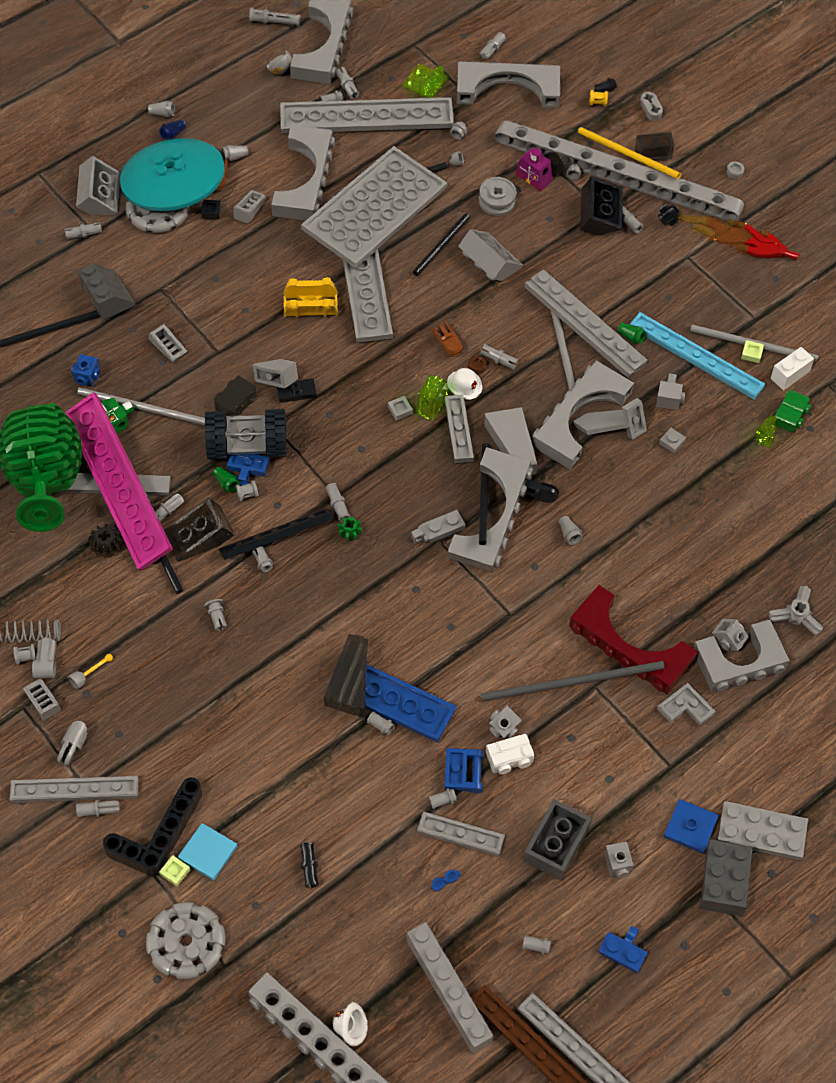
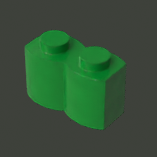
[773,389,811,433]

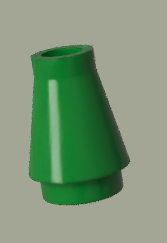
[618,322,646,344]
[213,467,240,493]

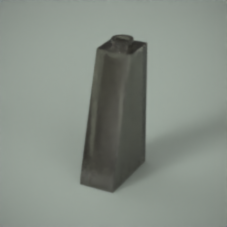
[324,634,368,718]

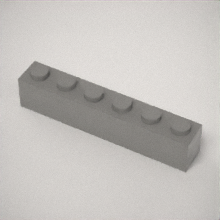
[406,922,494,1055]

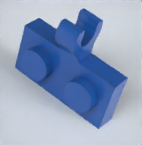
[227,454,270,486]
[598,925,648,974]

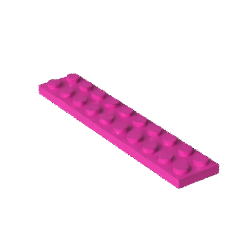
[65,392,173,571]

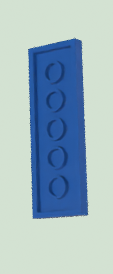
[328,655,456,743]

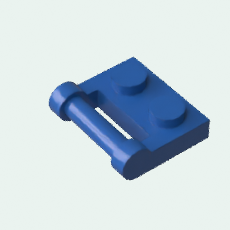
[444,748,484,793]

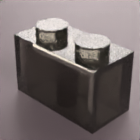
[635,132,675,163]
[214,375,257,416]

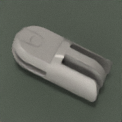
[57,721,87,766]

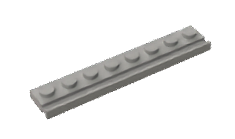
[524,269,647,378]

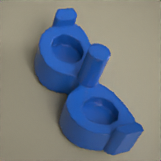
[431,870,461,892]

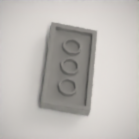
[717,801,808,861]

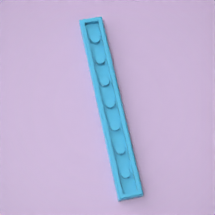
[630,312,765,400]

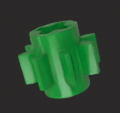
[338,516,362,542]

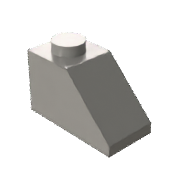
[253,359,298,388]

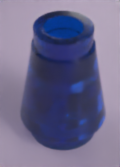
[159,119,186,140]

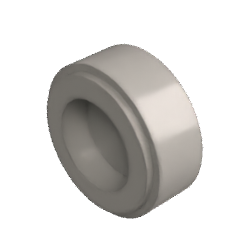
[726,162,744,179]

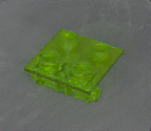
[402,64,448,98]

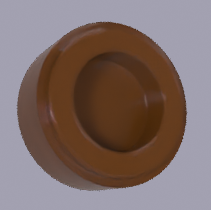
[468,356,487,375]

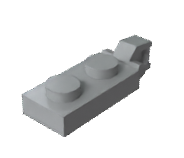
[411,510,466,544]

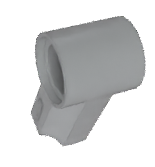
[32,638,56,678]

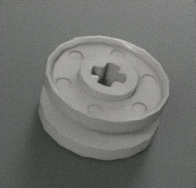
[478,177,517,216]

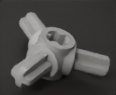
[769,586,823,635]

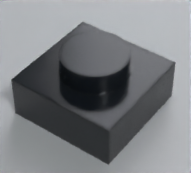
[201,200,221,219]

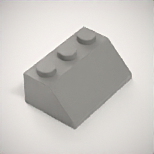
[76,156,121,215]
[458,229,524,281]

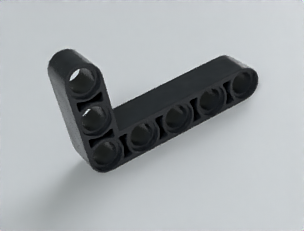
[103,777,202,876]

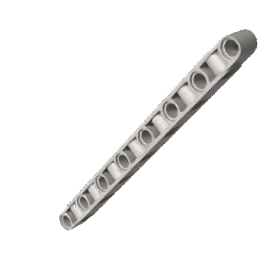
[494,121,744,222]

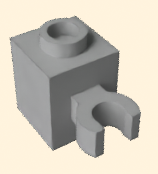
[656,373,685,410]

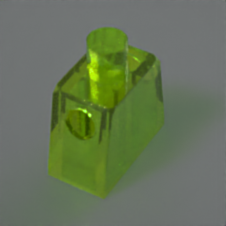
[416,374,448,421]

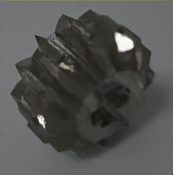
[88,524,123,558]

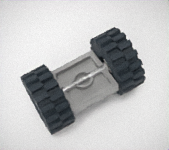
[205,409,287,460]

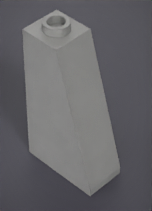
[484,407,537,475]

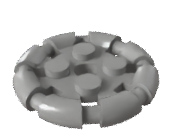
[125,200,190,233]
[146,902,226,979]

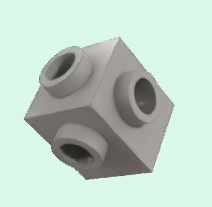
[712,619,749,651]
[489,706,522,738]

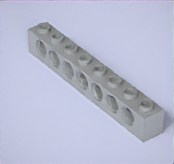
[248,973,388,1083]

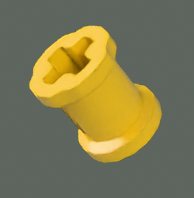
[589,90,608,107]

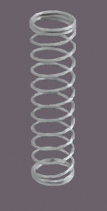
[0,619,61,643]

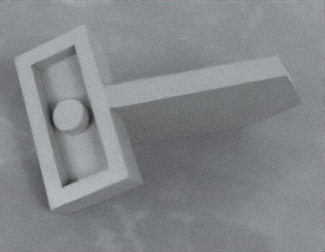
[573,398,647,440]

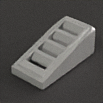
[233,190,267,224]
[148,324,187,362]
[23,678,61,721]

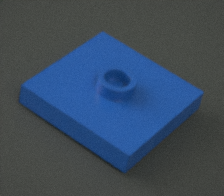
[663,799,719,854]

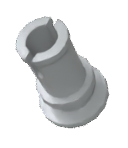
[204,599,227,631]

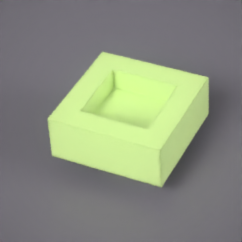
[741,340,764,363]
[159,855,190,886]

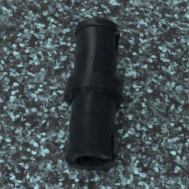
[300,842,319,888]

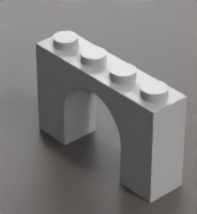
[693,619,789,692]

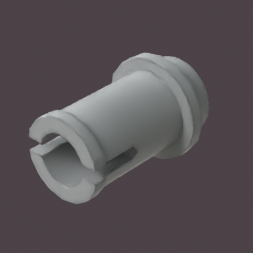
[320,90,343,101]
[252,546,273,572]
[367,712,394,735]
[429,788,457,809]
[523,935,551,955]

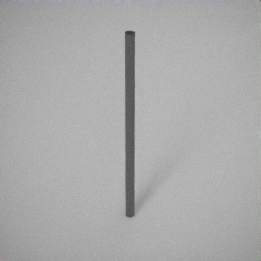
[481,661,664,701]

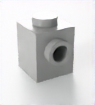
[604,842,634,878]

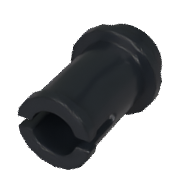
[594,78,617,93]

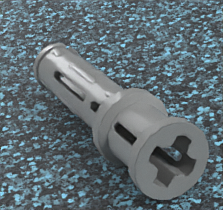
[249,7,301,26]

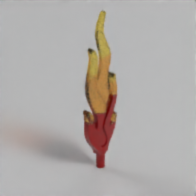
[678,212,799,260]

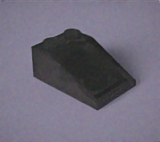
[164,497,235,562]

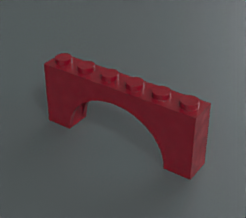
[569,585,698,695]

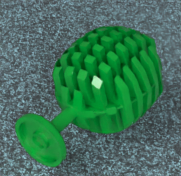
[0,402,82,532]

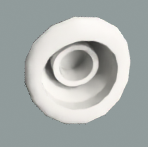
[447,368,482,400]
[333,1002,368,1046]

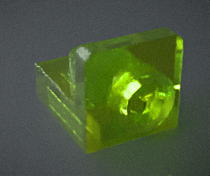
[755,414,777,448]

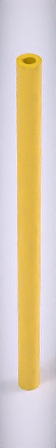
[578,127,681,179]

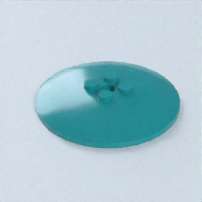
[120,138,225,211]

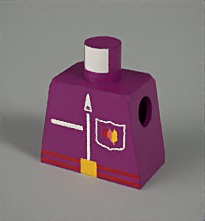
[516,148,552,192]

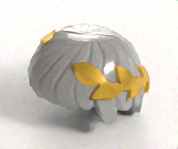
[267,51,292,75]

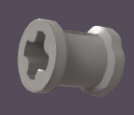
[235,480,259,502]
[13,644,37,664]

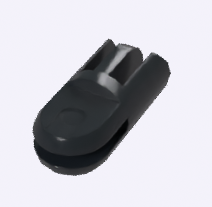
[520,479,559,503]

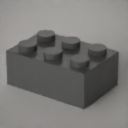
[523,799,592,881]
[699,839,752,916]

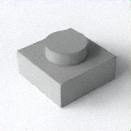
[388,396,413,421]
[659,428,686,454]

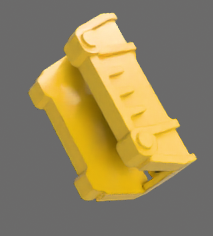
[284,277,338,317]

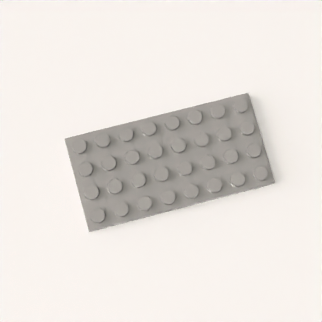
[301,146,448,268]

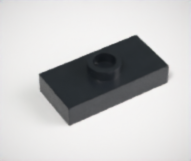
[277,378,317,403]

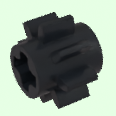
[658,204,680,227]

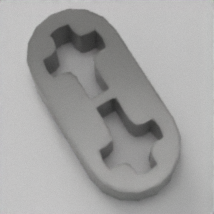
[640,92,663,121]

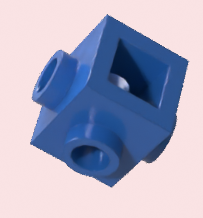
[71,354,100,387]

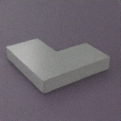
[657,683,716,726]

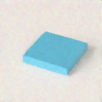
[178,823,238,881]

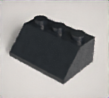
[580,176,623,235]

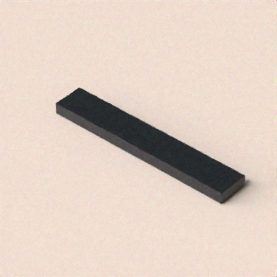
[218,508,334,560]

